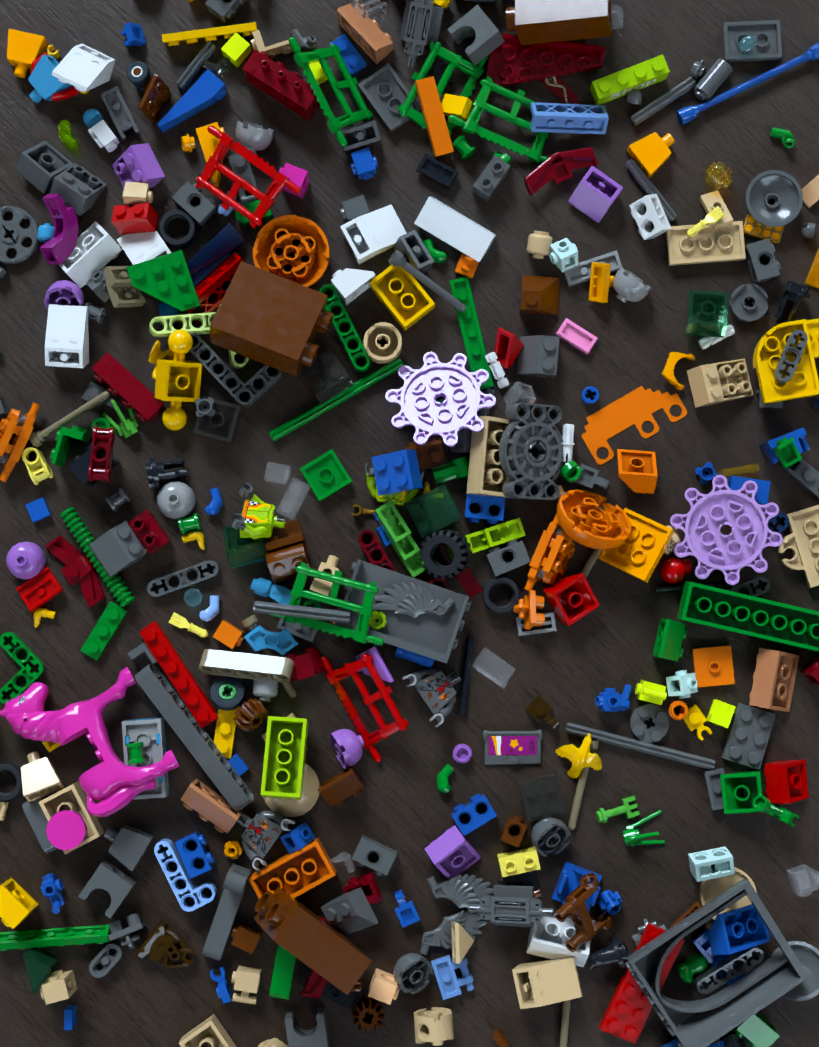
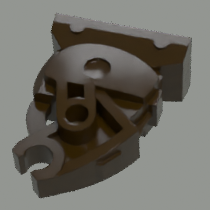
[135,919,195,969]

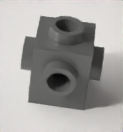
[86,268,110,303]

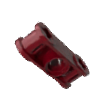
[88,426,115,483]

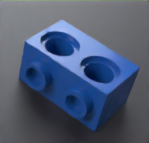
[464,494,505,525]
[451,793,497,836]
[175,831,215,879]

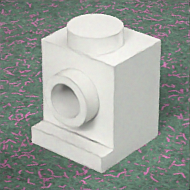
[88,119,120,152]

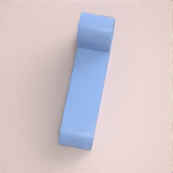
[154,838,217,912]

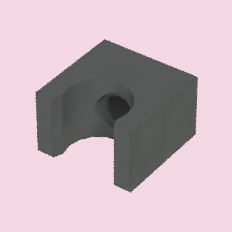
[447,5,505,66]
[78,860,137,919]
[285,1007,330,1047]

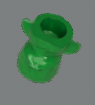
[675,952,707,983]

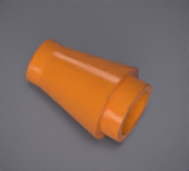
[669,701,688,720]

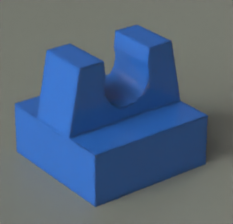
[121,22,146,47]

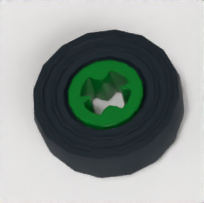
[210,676,245,711]

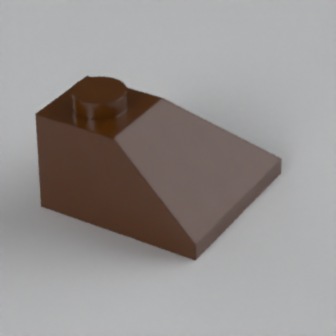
[519,275,560,316]

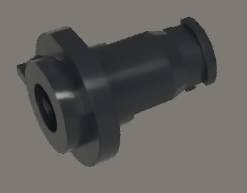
[774,281,811,322]
[145,457,187,488]
[587,937,629,970]

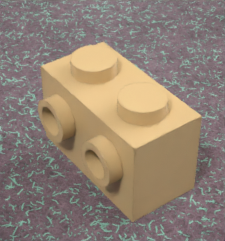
[40,970,78,1005]

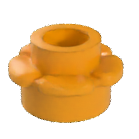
[181,134,195,153]
[224,840,243,859]

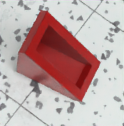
[494,327,524,369]

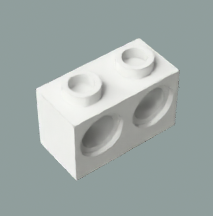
[629,194,672,240]

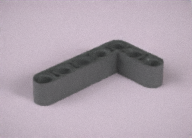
[190,333,282,407]
[202,864,252,961]

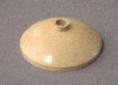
[263,763,320,817]

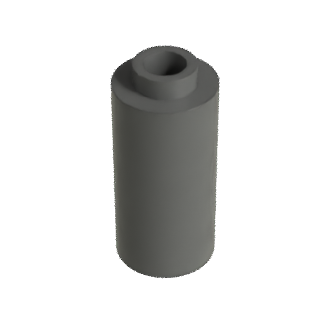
[694,59,733,101]

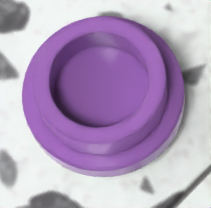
[452,744,472,763]

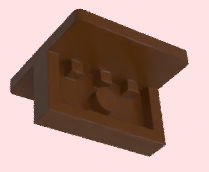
[264,519,309,556]

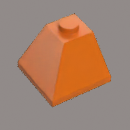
[617,449,658,494]

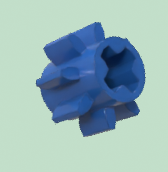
[597,890,623,915]

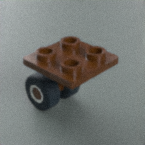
[127,61,170,123]

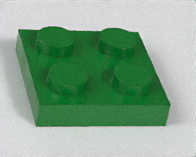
[300,449,352,501]

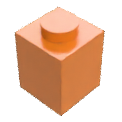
[213,620,245,649]

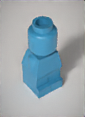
[250,577,292,605]

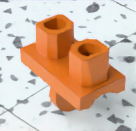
[513,590,545,630]

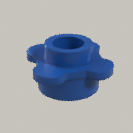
[695,462,718,485]

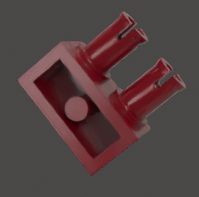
[128,510,172,555]

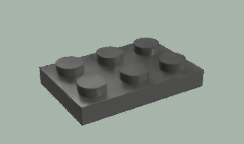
[722,20,782,62]
[358,63,422,132]
[721,702,776,770]

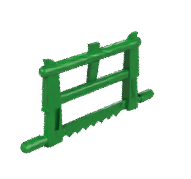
[288,37,373,148]
[396,41,489,155]
[448,76,549,163]
[269,562,384,646]

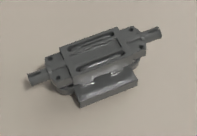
[399,0,445,67]
[468,885,555,927]

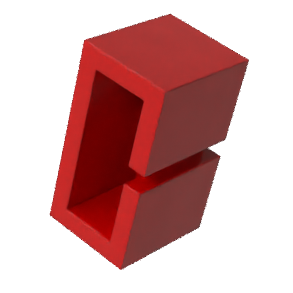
[111,202,158,235]

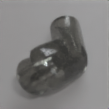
[203,57,231,75]

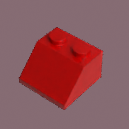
[543,573,600,626]
[764,759,809,804]

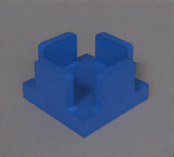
[759,427,810,465]
[552,861,602,912]

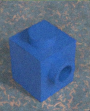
[350,147,379,180]
[279,822,315,854]

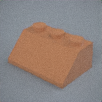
[337,2,393,65]
[749,648,800,712]
[180,778,243,834]

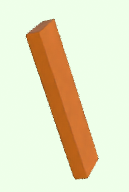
[414,76,454,157]

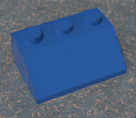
[708,904,770,955]

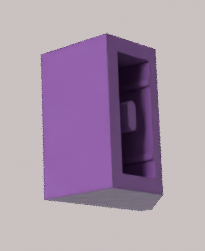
[112,143,165,189]
[568,166,623,224]

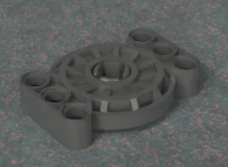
[499,403,564,500]

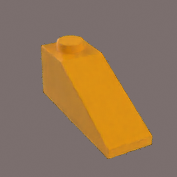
[196,122,225,187]

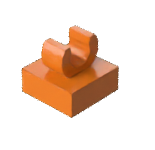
[455,254,479,279]

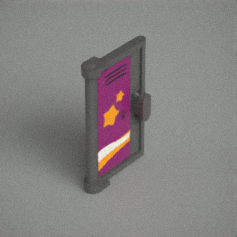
[483,730,542,765]

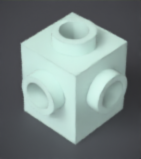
[549,237,579,272]
[666,670,698,699]

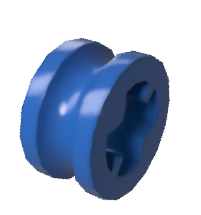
[581,386,599,404]

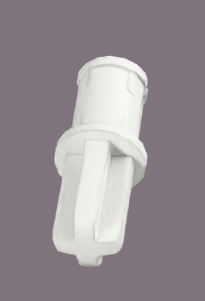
[561,424,575,462]

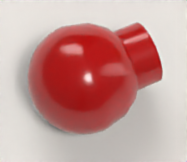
[660,557,693,584]

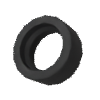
[159,210,197,248]
[483,577,519,613]
[0,763,23,801]

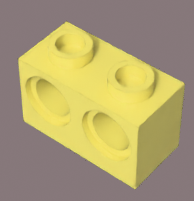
[497,847,540,877]

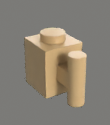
[123,182,153,207]
[231,966,262,1005]

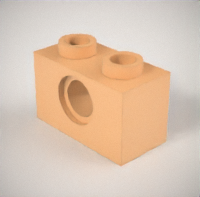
[368,968,400,1005]

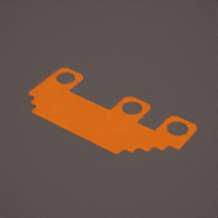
[581,386,687,465]

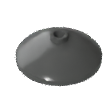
[745,170,803,227]
[771,941,819,1001]

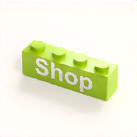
[590,54,670,105]

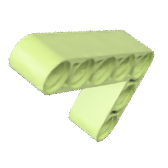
[149,312,249,369]

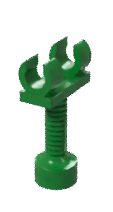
[753,795,799,827]

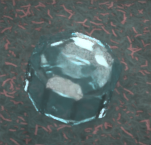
[738,35,758,53]
[184,588,203,607]

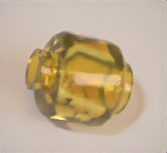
[704,161,733,190]

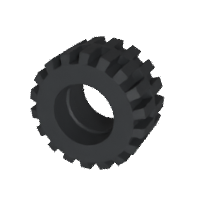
[419,529,472,579]

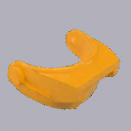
[661,352,695,390]

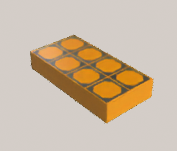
[743,213,784,244]

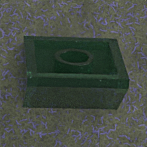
[23,947,59,994]

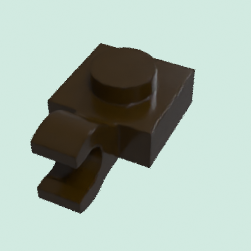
[525,696,559,729]

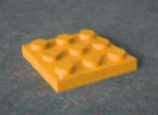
[598,508,675,583]

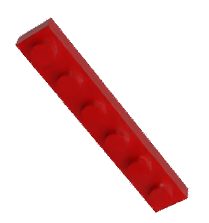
[139,621,219,728]

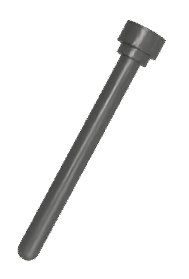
[388,250,466,312]

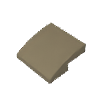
[104,266,146,308]

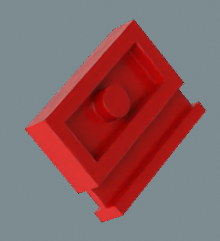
[16,567,64,612]

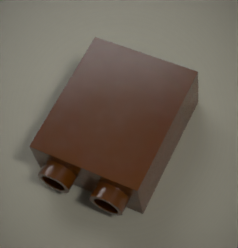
[506,0,612,45]
[210,261,334,377]
[254,886,372,995]

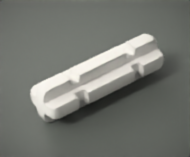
[698,325,735,349]
[485,352,509,389]

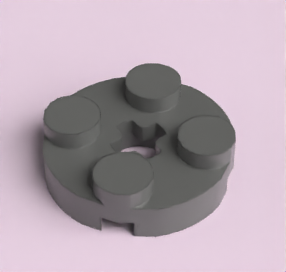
[728,284,768,323]
[629,704,669,743]

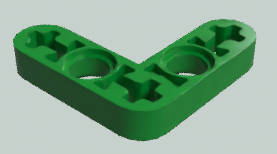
[0,632,45,704]

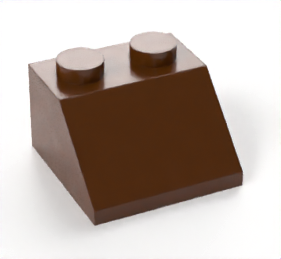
[265,541,311,585]
[318,766,365,808]

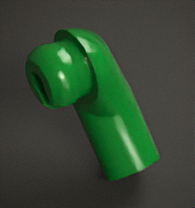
[770,127,795,149]
[423,239,447,263]
[436,764,455,793]

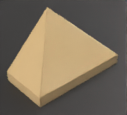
[451,921,474,964]

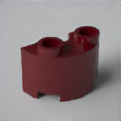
[285,647,326,682]
[342,872,382,904]

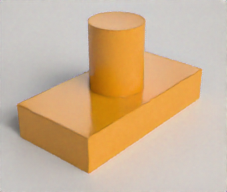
[589,262,614,303]

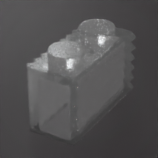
[276,478,310,520]

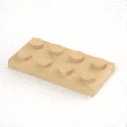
[666,221,746,266]

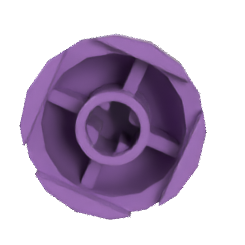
[44,280,84,310]
[6,541,47,580]
[329,729,364,769]

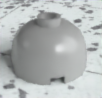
[235,121,274,154]
[613,266,652,303]
[157,481,196,519]

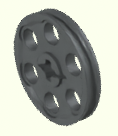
[0,206,39,264]

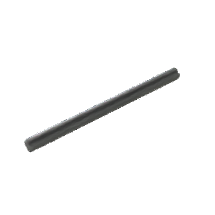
[565,722,716,770]

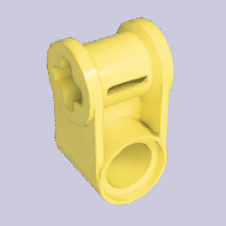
[22,447,54,485]

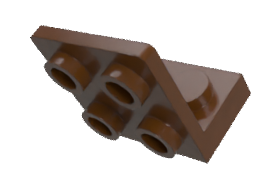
[404,437,446,471]

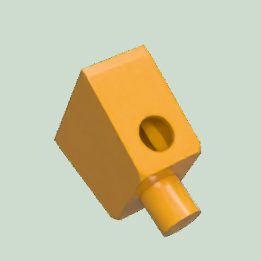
[7,29,48,78]
[626,132,675,178]

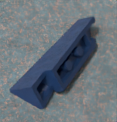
[187,223,245,288]

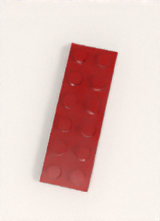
[599,923,685,1044]

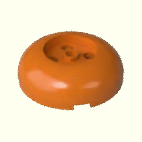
[253,215,330,288]
[556,490,631,550]

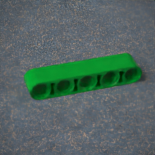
[319,284,370,372]
[269,904,305,1000]

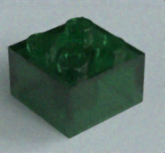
[685,290,728,338]

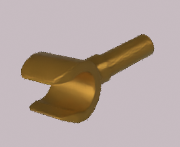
[351,504,375,516]

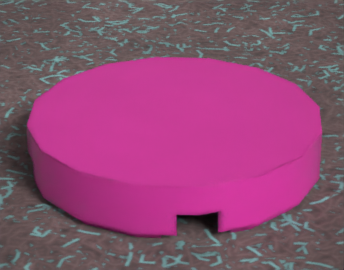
[46,810,87,850]

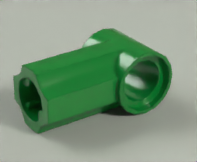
[432,457,469,484]

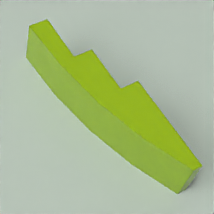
[444,518,526,561]

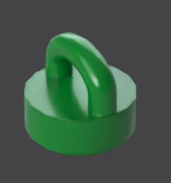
[560,461,582,482]

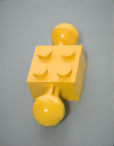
[154,330,202,431]

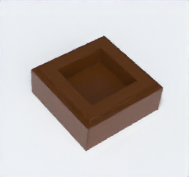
[492,1029,510,1047]

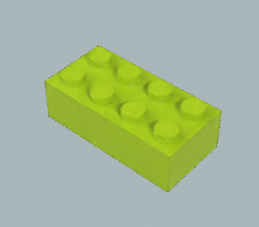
[261,716,309,800]

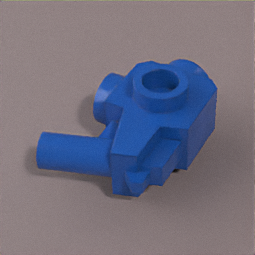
[595,684,632,712]
[41,873,65,914]

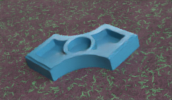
[244,625,299,656]

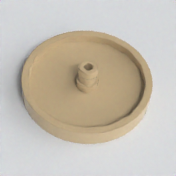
[699,867,757,920]

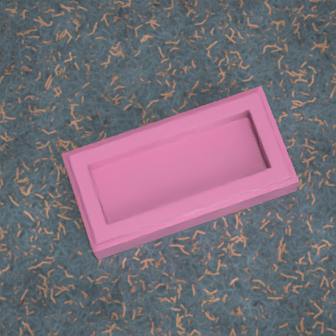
[555,318,598,355]

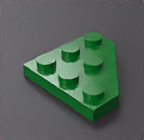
[126,250,200,312]

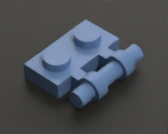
[431,955,474,1000]

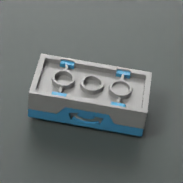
[122,717,169,800]

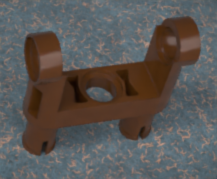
[554,873,613,952]

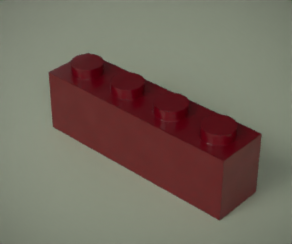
[92,352,165,424]

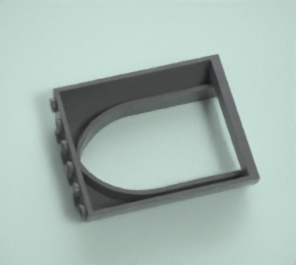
[625,878,809,1047]

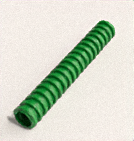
[60,507,135,608]

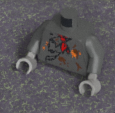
[403,668,462,727]
[237,811,295,872]

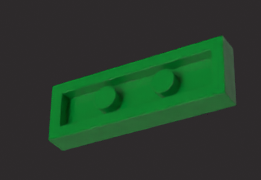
[80,601,128,660]

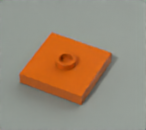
[692,645,735,687]

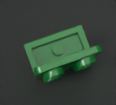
[50,425,92,467]

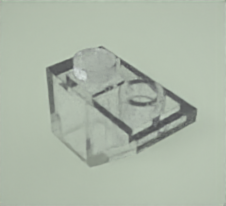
[786,864,819,897]

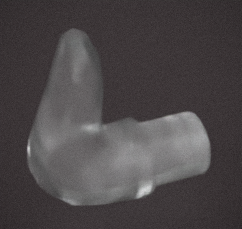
[331,852,355,873]

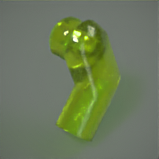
[58,120,78,149]

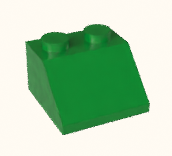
[652,618,688,662]
[720,771,764,814]

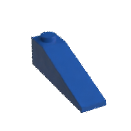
[157,69,227,133]

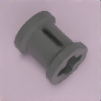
[84,302,106,324]
[105,487,131,512]

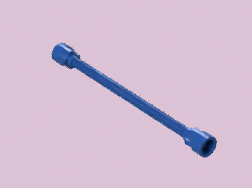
[676,42,819,125]

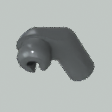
[290,29,317,49]

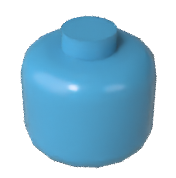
[83,108,103,129]
[37,223,55,243]

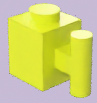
[635,680,667,705]

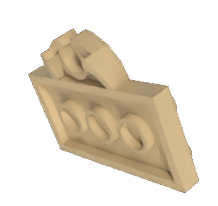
[778,505,819,588]

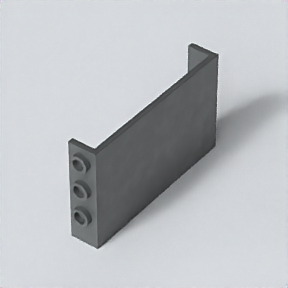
[336,559,471,663]

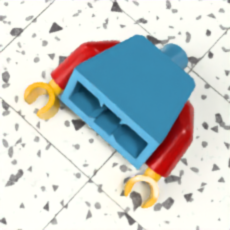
[28,45,89,103]

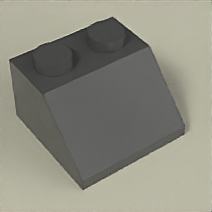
[15,140,74,194]
[516,335,560,378]
[89,521,147,578]
[321,887,379,934]

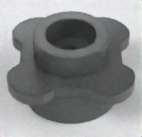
[690,59,707,81]
[195,397,215,417]

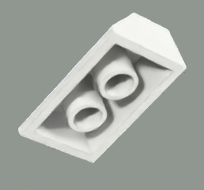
[59,221,122,288]
[527,914,590,967]

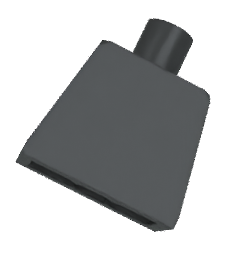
[104,825,154,871]

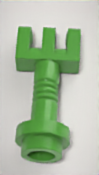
[596,796,640,824]

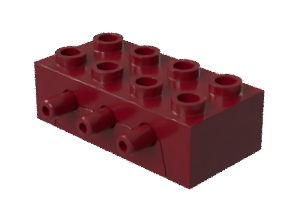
[242,50,320,121]

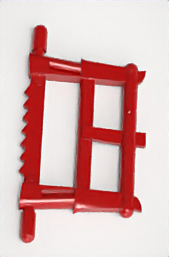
[196,126,301,229]
[320,653,409,763]

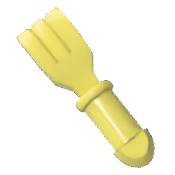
[687,206,725,237]
[168,612,208,638]

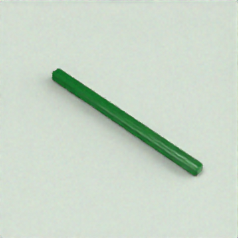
[269,358,404,441]

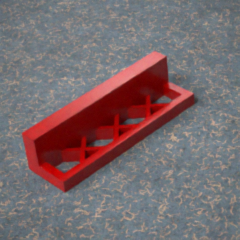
[186,252,245,324]

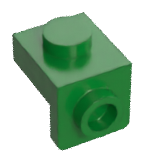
[772,437,803,469]

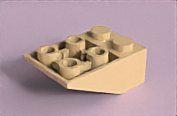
[687,358,753,408]
[512,957,582,1009]

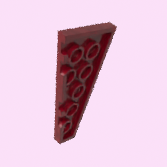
[487,33,605,87]

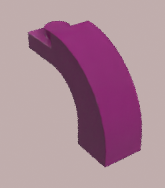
[39,194,78,265]

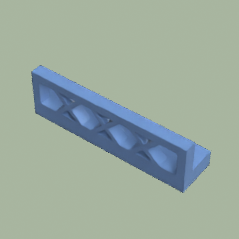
[530,102,609,134]

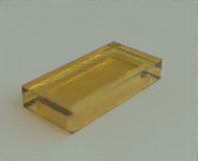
[717,463,760,477]

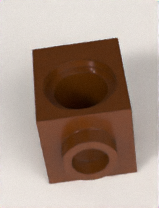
[500,815,527,848]
[230,922,262,954]

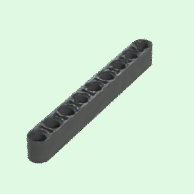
[135,663,254,812]

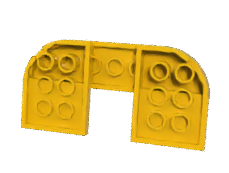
[753,318,819,404]

